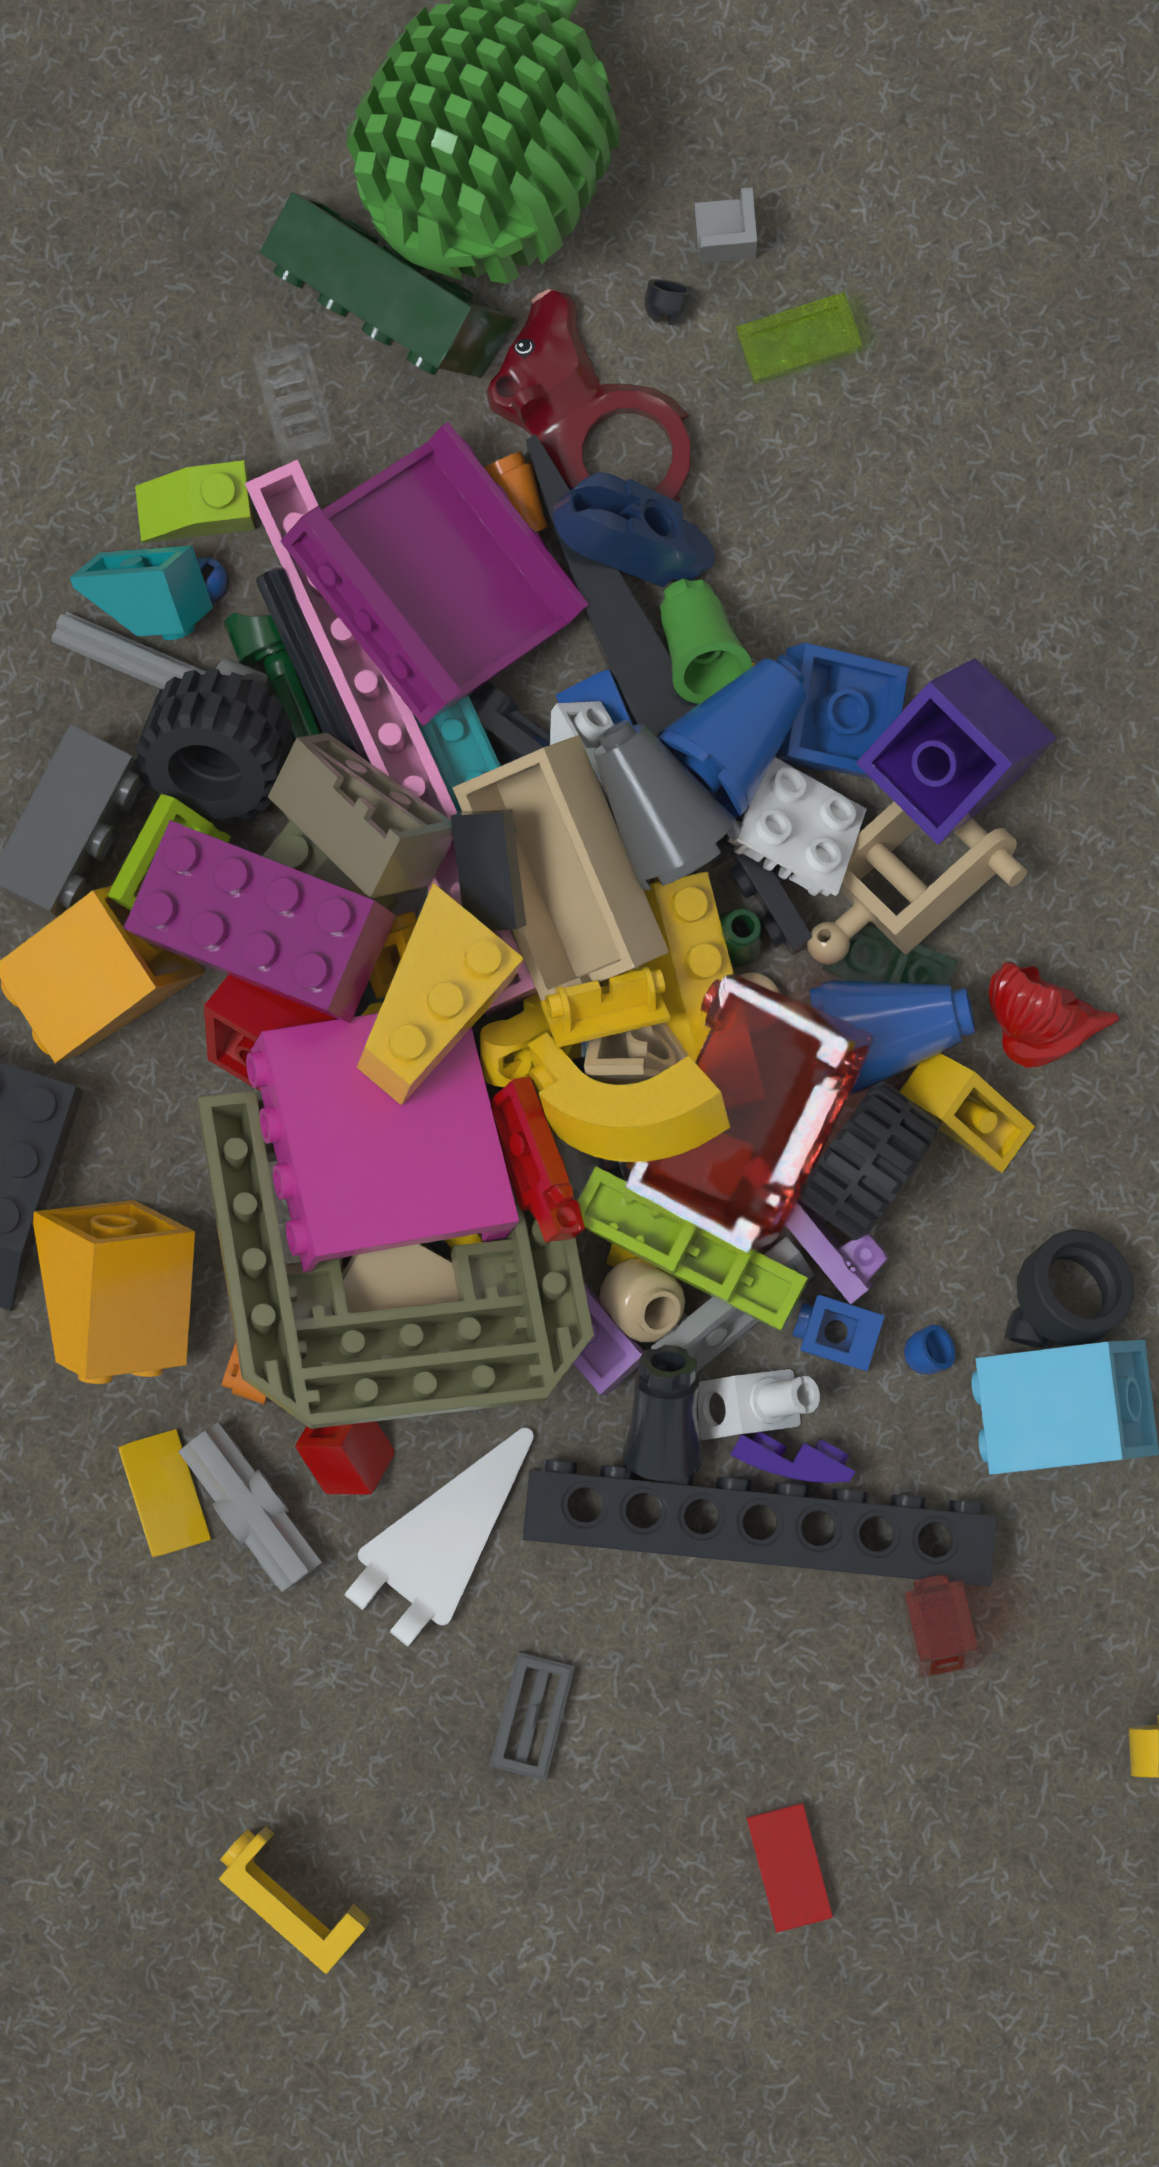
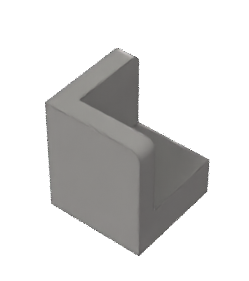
[694,187,757,263]

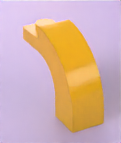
[527,1032,730,1162]

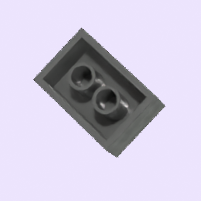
[0,724,146,920]

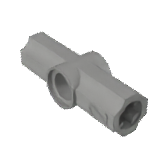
[178,1422,323,1593]

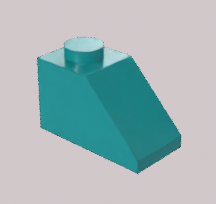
[70,545,213,640]

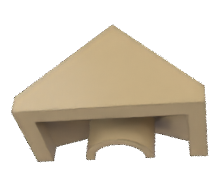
[584,1022,689,1085]

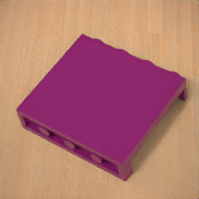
[280,422,589,726]

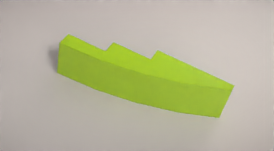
[577,1166,808,1332]

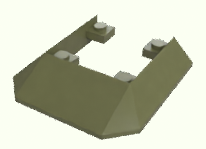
[197,1082,594,1429]

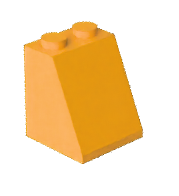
[0,886,206,1063]
[33,1200,195,1384]

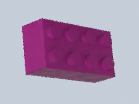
[123,820,396,1024]

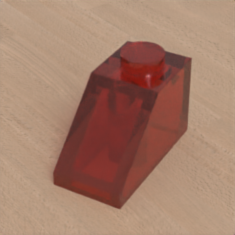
[903,1575,978,1680]

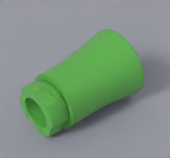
[660,579,752,704]

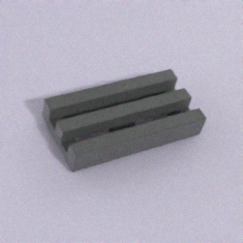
[489,1652,575,1781]

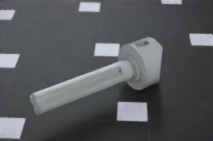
[51,612,270,695]

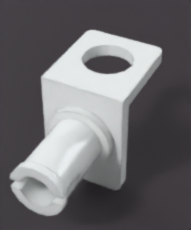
[698,1369,820,1440]

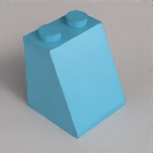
[972,1340,1159,1475]

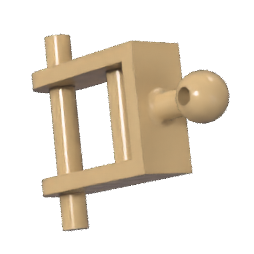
[807,802,1027,965]

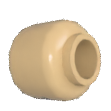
[599,1258,685,1342]

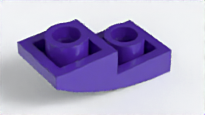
[729,1432,855,1483]

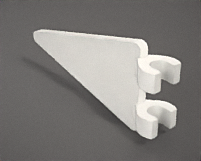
[345,1428,534,1647]

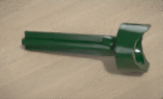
[224,612,324,743]

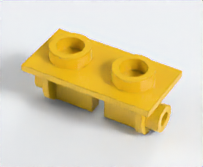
[540,966,670,1048]

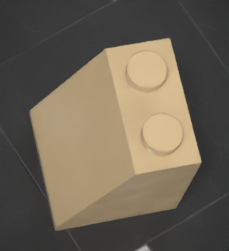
[339,1243,459,1313]

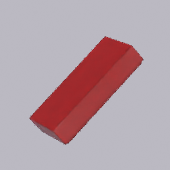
[746,1802,833,1933]

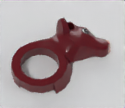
[486,289,691,502]

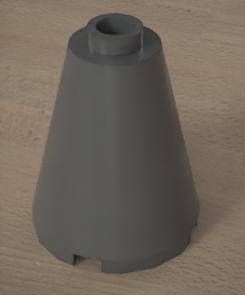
[594,720,741,890]

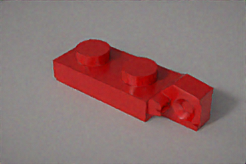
[489,1077,585,1243]

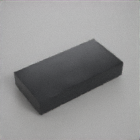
[451,809,526,930]

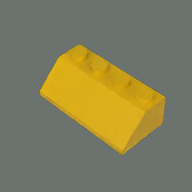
[599,872,764,1110]

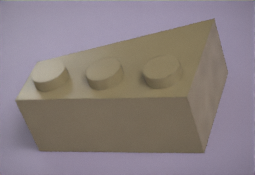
[268,733,454,899]

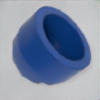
[197,557,229,604]
[904,1325,955,1375]

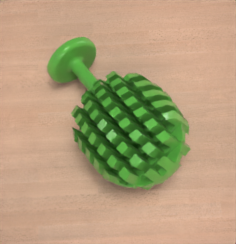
[346,0,620,284]

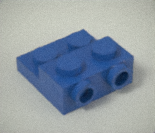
[775,643,909,780]

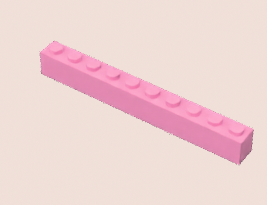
[245,459,538,1017]

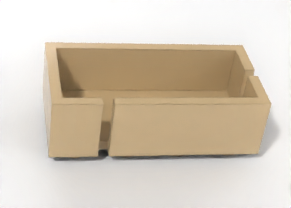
[453,735,669,1001]

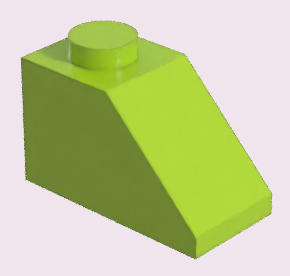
[135,460,255,543]

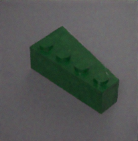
[259,192,516,378]

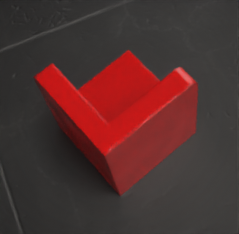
[295,1421,394,1495]

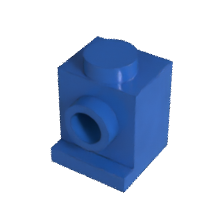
[792,1295,885,1372]

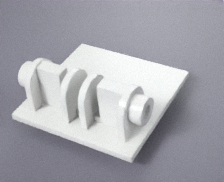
[727,757,867,897]

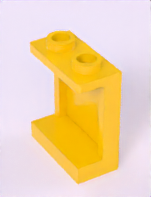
[219,1826,371,1974]

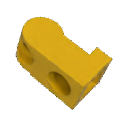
[480,993,581,1087]

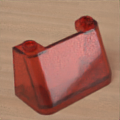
[625,974,874,1253]

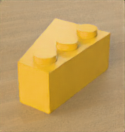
[356,883,524,1106]

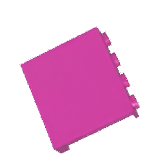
[246,1013,519,1273]

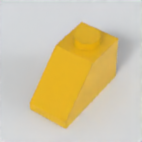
[900,1053,1035,1173]

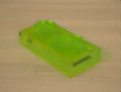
[736,292,863,385]

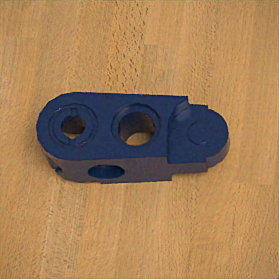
[552,472,715,587]

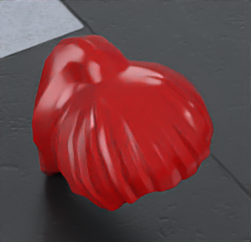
[988,962,1120,1068]

